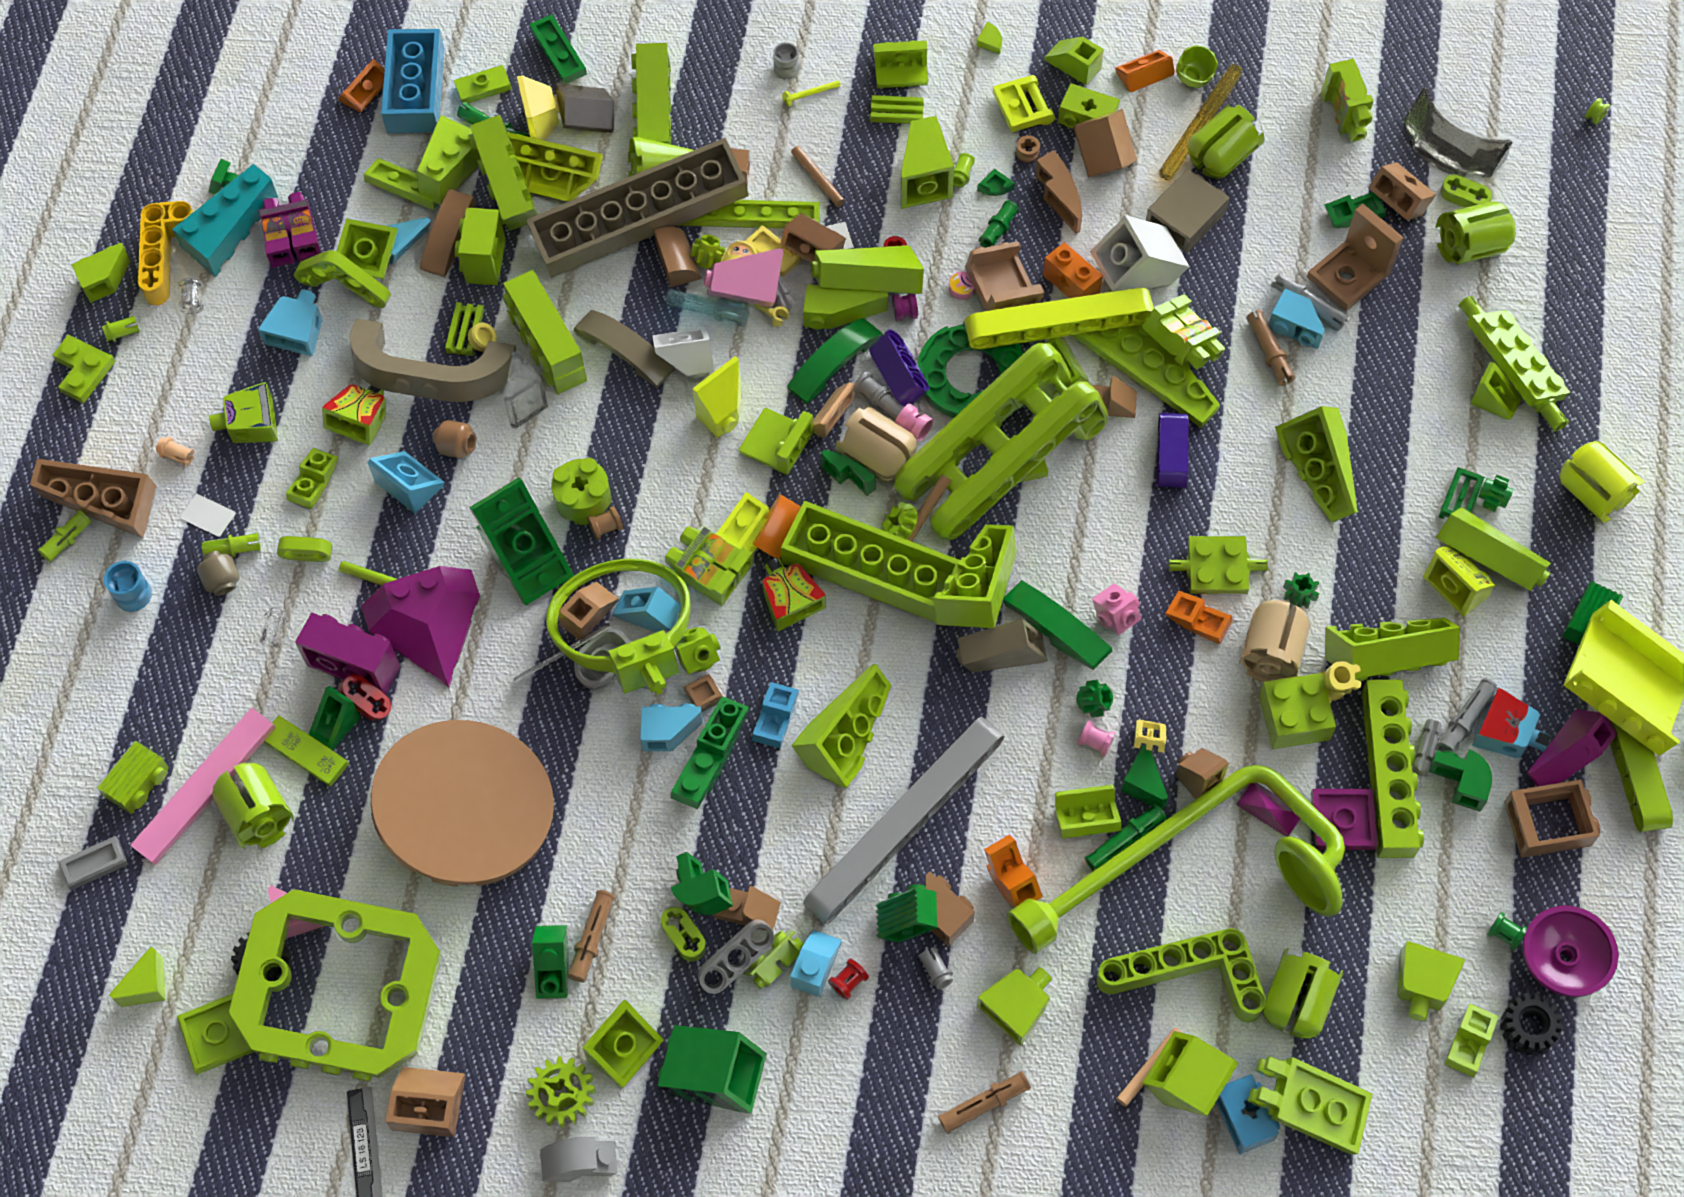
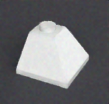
[652,328,714,378]

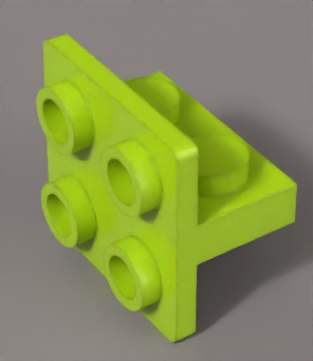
[873,40,929,88]

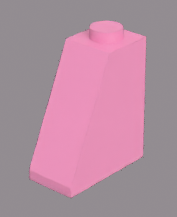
[704,248,784,307]

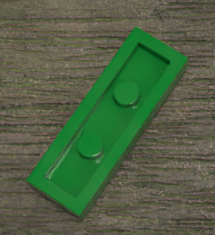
[529,14,587,84]

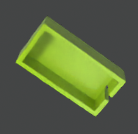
[502,270,587,395]

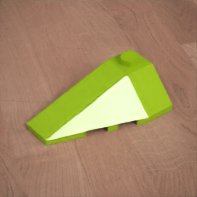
[1275,406,1358,522]
[791,664,892,788]

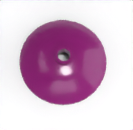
[1523,905,1619,997]

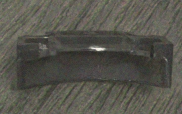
[1404,87,1513,178]

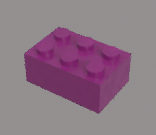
[295,612,401,695]

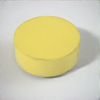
[468,323,497,352]

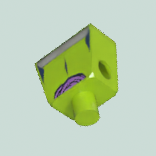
[209,382,278,443]

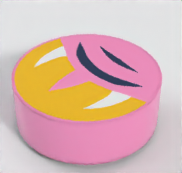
[949,272,975,300]

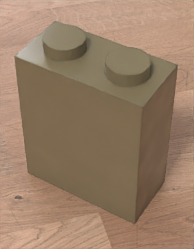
[1146,169,1230,253]

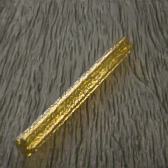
[1159,63,1243,181]

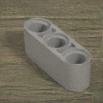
[698,919,774,994]

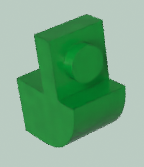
[1429,749,1492,812]
[671,852,733,915]

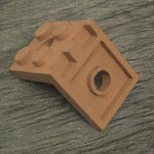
[1307,204,1404,311]

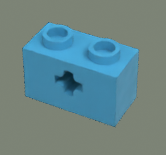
[1216,1074,1280,1154]

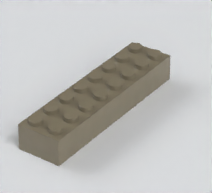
[526,137,749,278]

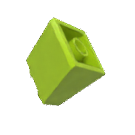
[900,115,954,209]

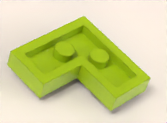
[52,334,116,403]

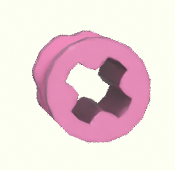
[1077,720,1116,757]

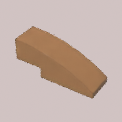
[1035,150,1082,234]
[420,189,476,278]

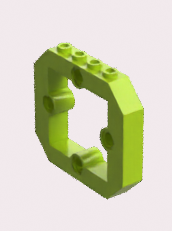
[229,889,442,1082]

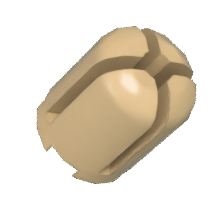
[835,405,917,482]
[1239,600,1311,682]

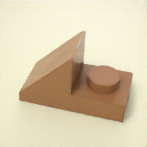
[1092,376,1137,418]
[713,886,781,931]

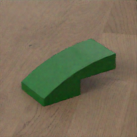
[1324,192,1386,228]
[821,450,876,496]

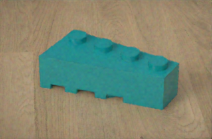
[172,164,278,278]

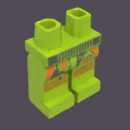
[1320,58,1374,142]
[1142,294,1225,370]
[665,526,753,607]

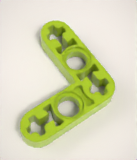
[294,250,391,308]

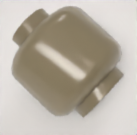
[197,551,240,596]

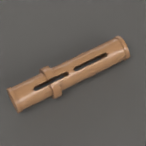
[1246,310,1295,386]
[567,890,615,983]
[938,1071,1031,1134]

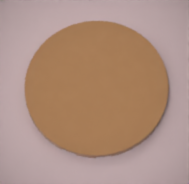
[370,720,554,887]

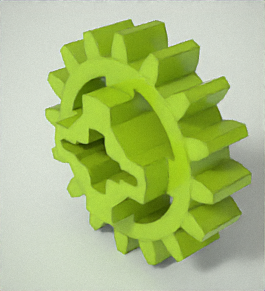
[526,1056,596,1128]

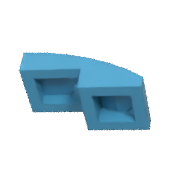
[752,682,799,749]

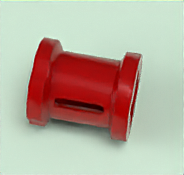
[828,958,869,1000]

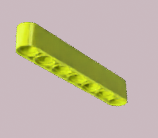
[964,288,1154,349]

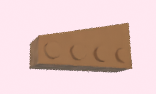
[30,459,157,538]

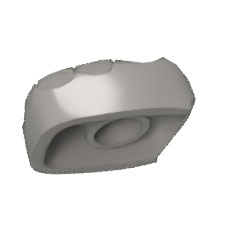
[574,628,631,689]

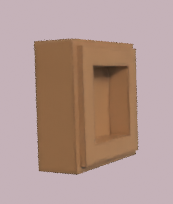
[683,674,722,712]

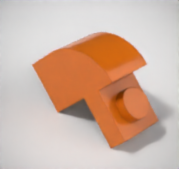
[984,834,1043,908]

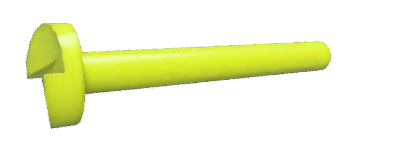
[782,80,841,107]

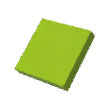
[177,993,254,1075]

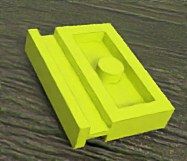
[716,492,769,553]

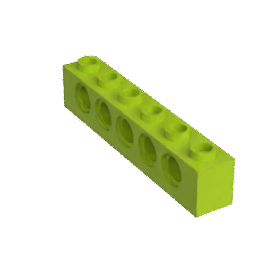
[1361,680,1424,858]

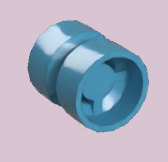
[104,561,152,612]

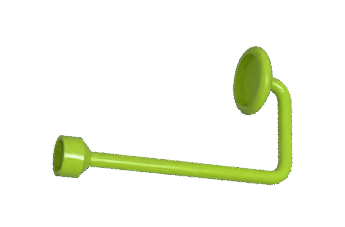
[1007,765,1345,954]

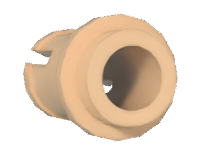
[156,437,195,466]

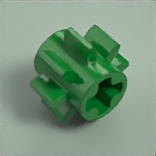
[1478,474,1514,512]
[1283,572,1319,609]
[1076,679,1113,718]

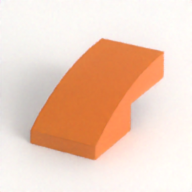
[753,494,801,558]
[1166,590,1233,644]

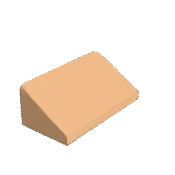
[813,382,854,438]

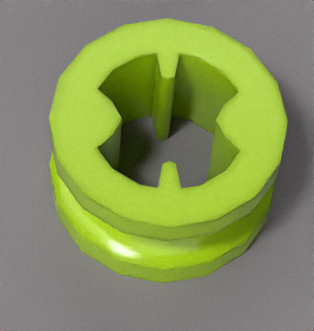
[1585,98,1611,125]

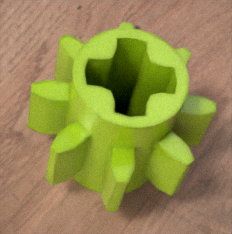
[690,235,725,269]

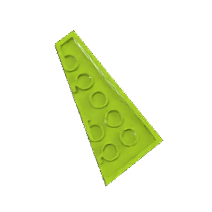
[1071,289,1220,428]

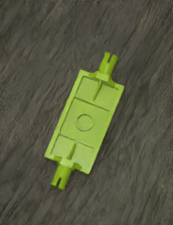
[1458,296,1571,432]

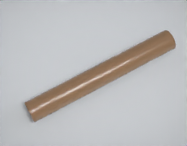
[791,146,845,207]
[907,474,951,542]

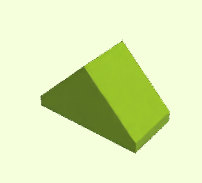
[1470,362,1522,420]
[109,946,166,1007]

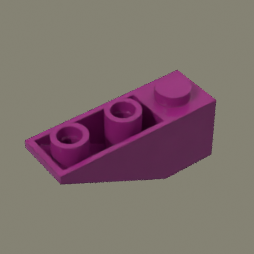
[1527,709,1617,787]

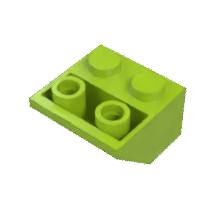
[1142,1031,1239,1117]

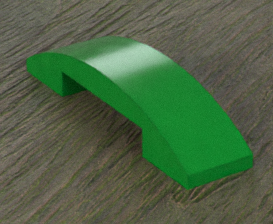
[787,318,883,404]

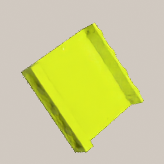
[1563,600,1684,756]

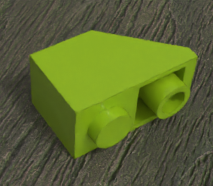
[1044,36,1104,85]
[71,242,131,303]

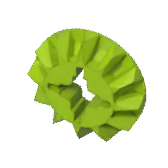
[881,502,918,540]

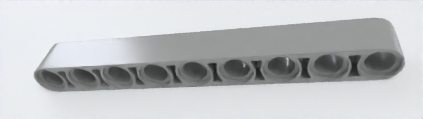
[803,717,1005,924]

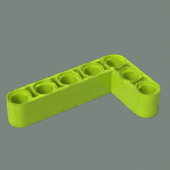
[1096,928,1266,1023]

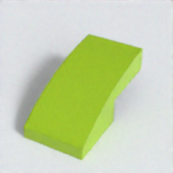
[1444,1003,1499,1078]

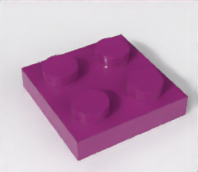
[1311,789,1378,850]

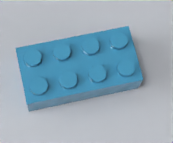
[381,29,445,133]

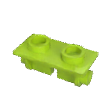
[743,930,804,989]

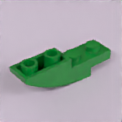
[670,696,749,810]

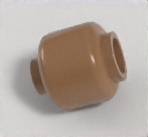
[432,420,477,459]

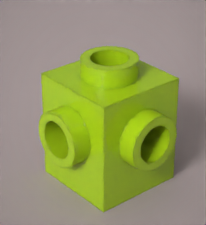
[674,627,721,675]

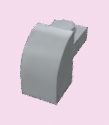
[540,1137,618,1182]

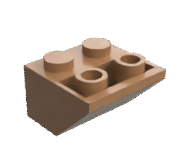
[385,1067,466,1138]

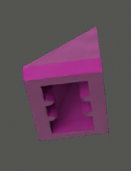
[1236,783,1300,837]

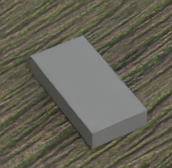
[58,836,128,890]

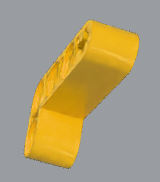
[138,201,193,306]

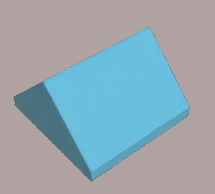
[368,451,445,514]

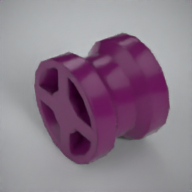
[892,293,918,322]

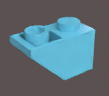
[1268,289,1325,349]
[640,704,703,751]

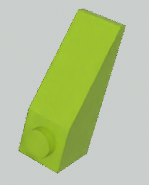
[803,284,888,330]

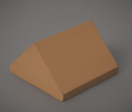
[1073,109,1137,177]

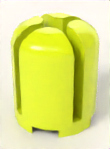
[1559,441,1646,523]

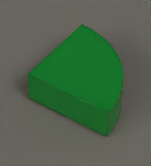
[977,168,1015,196]

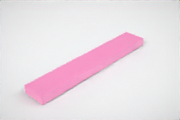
[130,708,276,865]

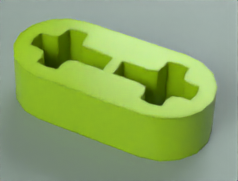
[1440,175,1492,208]
[277,536,333,562]
[661,907,706,961]

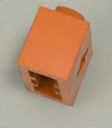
[1043,242,1103,298]

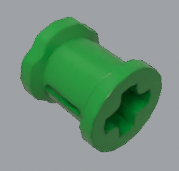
[1487,912,1527,951]

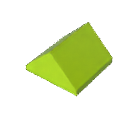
[582,999,664,1088]

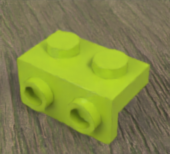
[1054,785,1121,839]

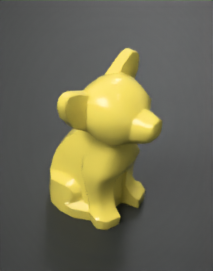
[1321,661,1362,704]

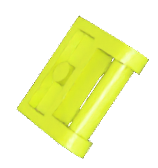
[992,75,1055,133]

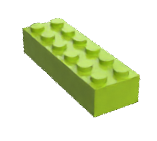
[781,501,960,623]

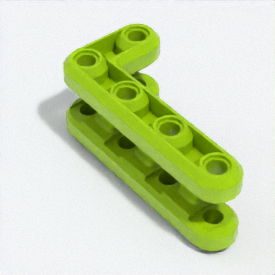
[894,343,1108,540]

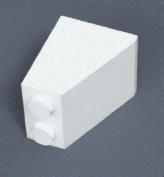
[1090,215,1190,292]

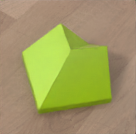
[336,218,398,280]

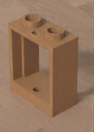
[1504,780,1600,858]

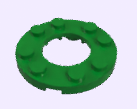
[918,321,1023,418]

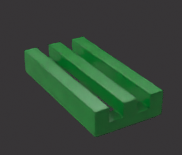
[1438,467,1485,519]

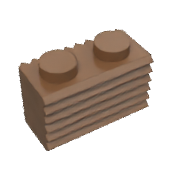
[780,213,846,263]

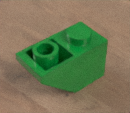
[532,925,569,999]

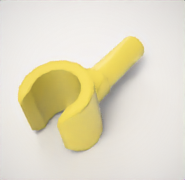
[754,304,789,327]

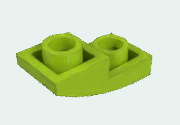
[286,448,338,509]

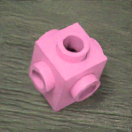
[1092,583,1141,635]

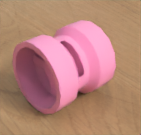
[895,404,934,442]

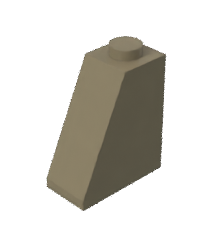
[956,619,1048,673]

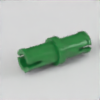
[978,200,1019,248]

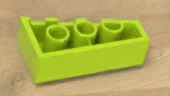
[631,42,671,144]
[468,115,538,231]
[933,524,1017,628]
[1325,617,1460,681]

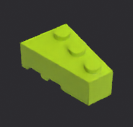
[417,115,481,205]

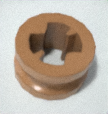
[1016,135,1040,162]

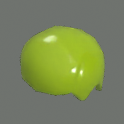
[1176,45,1218,88]

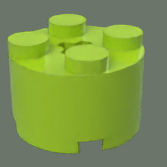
[551,458,611,525]

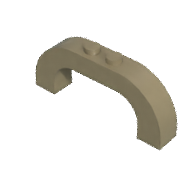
[350,319,517,402]

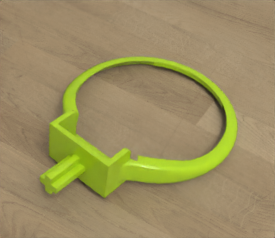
[546,559,691,695]

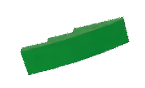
[1003,580,1113,670]

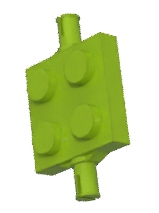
[1168,536,1268,594]

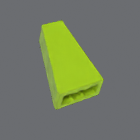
[810,245,924,294]
[1436,507,1551,591]

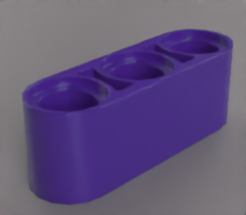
[869,329,929,407]
[1157,413,1189,488]

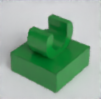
[208,158,239,195]

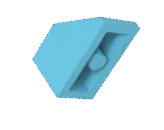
[612,586,681,632]
[790,930,842,997]

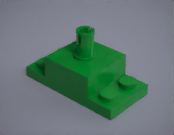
[469,477,574,605]

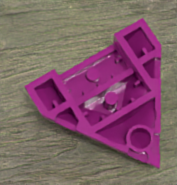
[361,566,480,688]

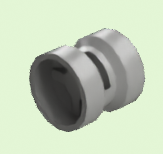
[773,42,799,79]

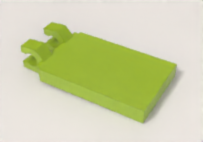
[1248,1056,1373,1155]

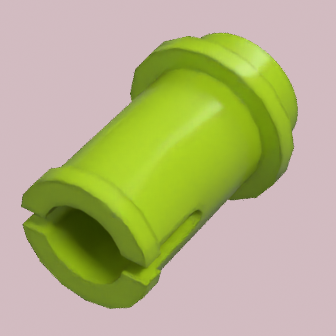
[953,153,975,187]
[102,315,140,342]

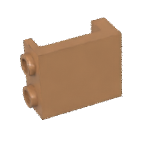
[965,241,1044,311]

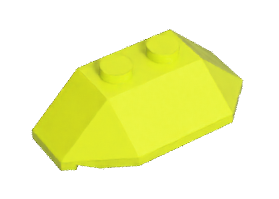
[507,132,603,202]

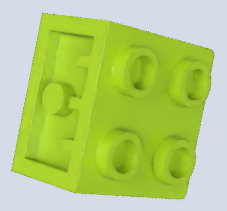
[739,408,814,475]

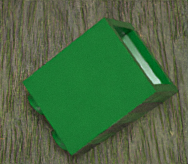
[658,1025,767,1114]

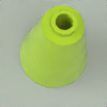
[628,137,693,177]

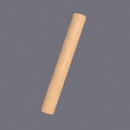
[1116,1027,1182,1107]

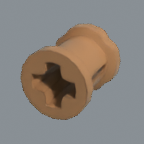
[587,506,623,540]

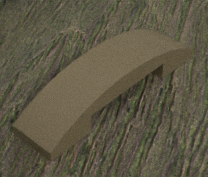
[574,310,675,388]

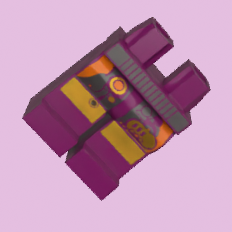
[259,192,322,268]

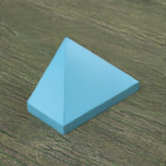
[388,217,431,265]

